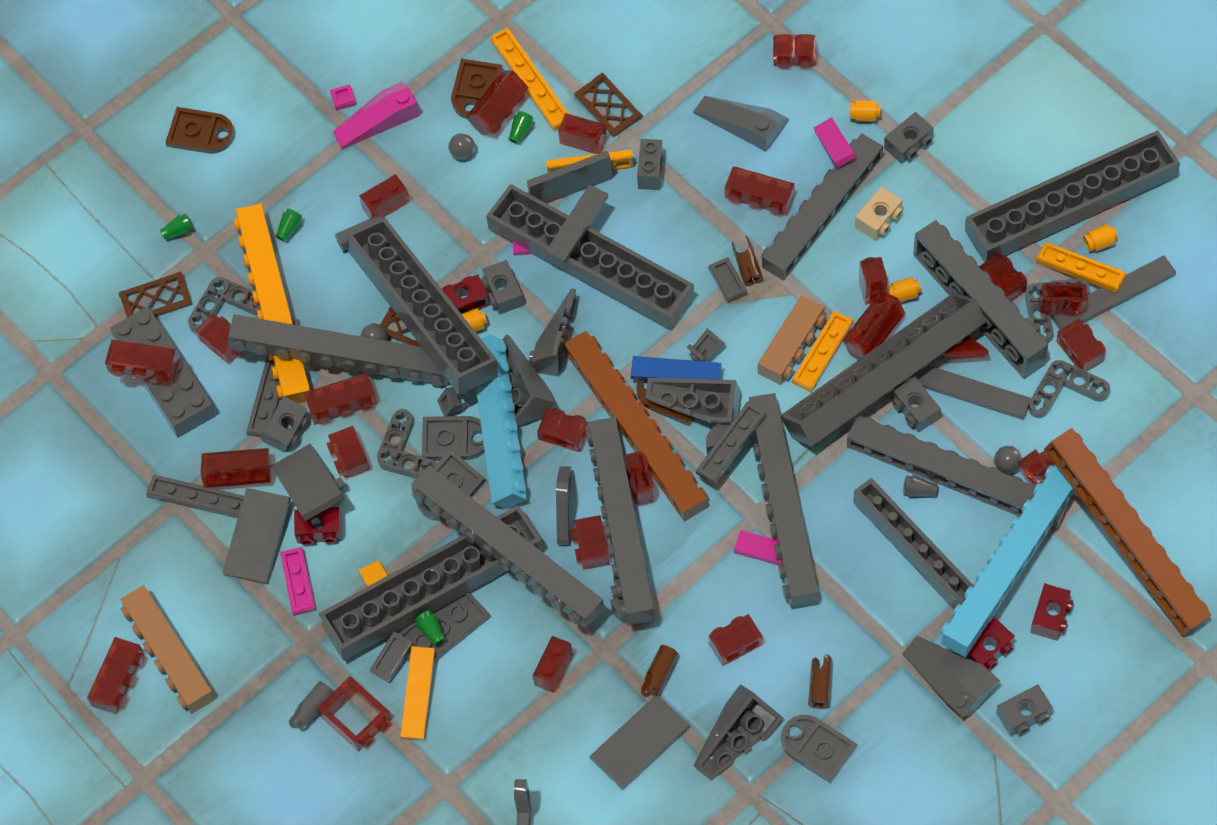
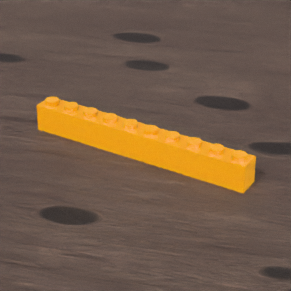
[233,204,311,403]

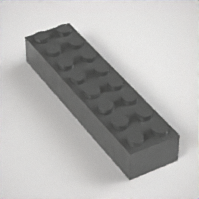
[913,220,1048,379]

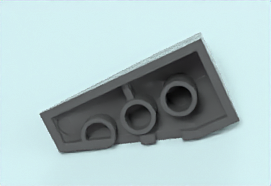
[693,96,789,152]
[529,289,577,376]
[502,335,555,427]
[646,378,740,423]
[902,636,1000,717]
[693,684,783,780]

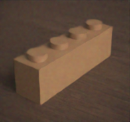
[758,295,826,385]

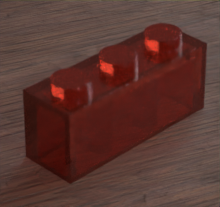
[465,70,529,135]
[725,166,795,216]
[843,291,906,359]
[105,339,180,383]
[304,372,377,425]
[200,448,272,488]
[87,637,145,715]

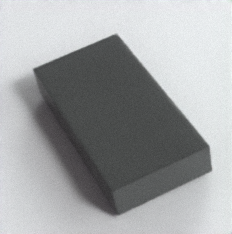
[708,257,747,303]
[369,631,414,683]

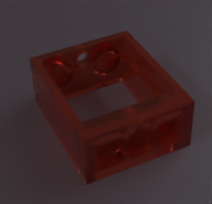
[317,676,392,752]

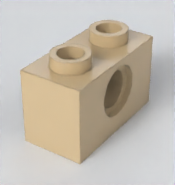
[855,187,903,241]

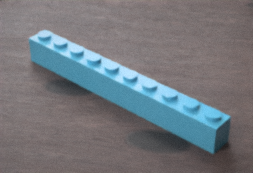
[940,465,1075,657]

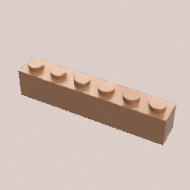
[120,585,215,714]

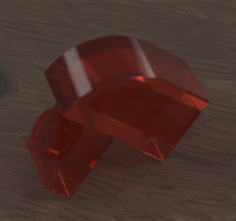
[1018,449,1055,484]

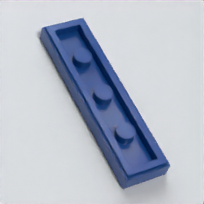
[631,356,722,381]

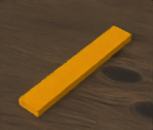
[489,27,572,132]

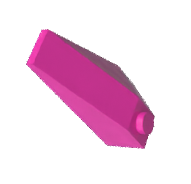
[333,82,419,149]

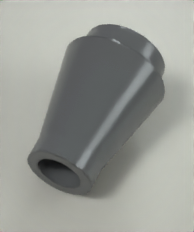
[903,474,938,497]

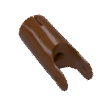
[732,236,762,286]
[641,645,679,697]
[808,654,832,709]

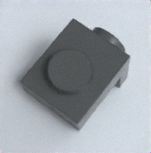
[687,328,726,362]

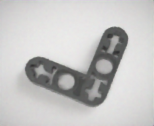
[188,277,260,334]
[1025,278,1089,343]
[1029,360,1110,418]
[377,409,438,479]
[556,466,572,545]
[514,779,531,825]

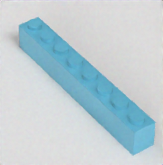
[476,335,527,509]

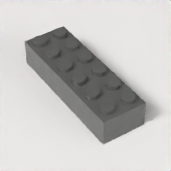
[110,306,216,438]

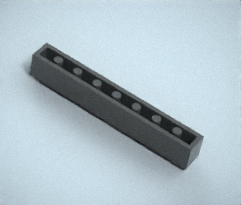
[761,133,883,281]
[853,478,974,609]

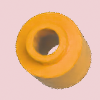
[850,100,880,122]
[1083,224,1118,252]
[887,277,921,304]
[462,308,487,332]

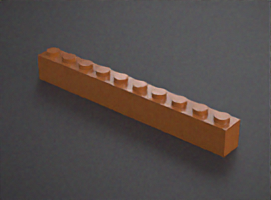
[564,331,708,522]
[1044,428,1211,636]

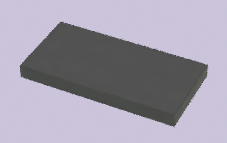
[527,151,612,203]
[271,444,345,521]
[222,488,291,584]
[398,592,491,663]
[590,695,690,790]

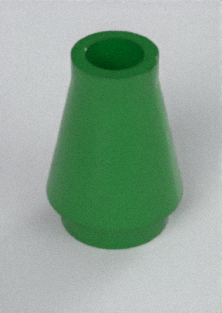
[508,111,534,145]
[275,209,302,242]
[160,213,194,241]
[415,610,446,646]

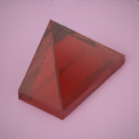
[942,335,989,359]

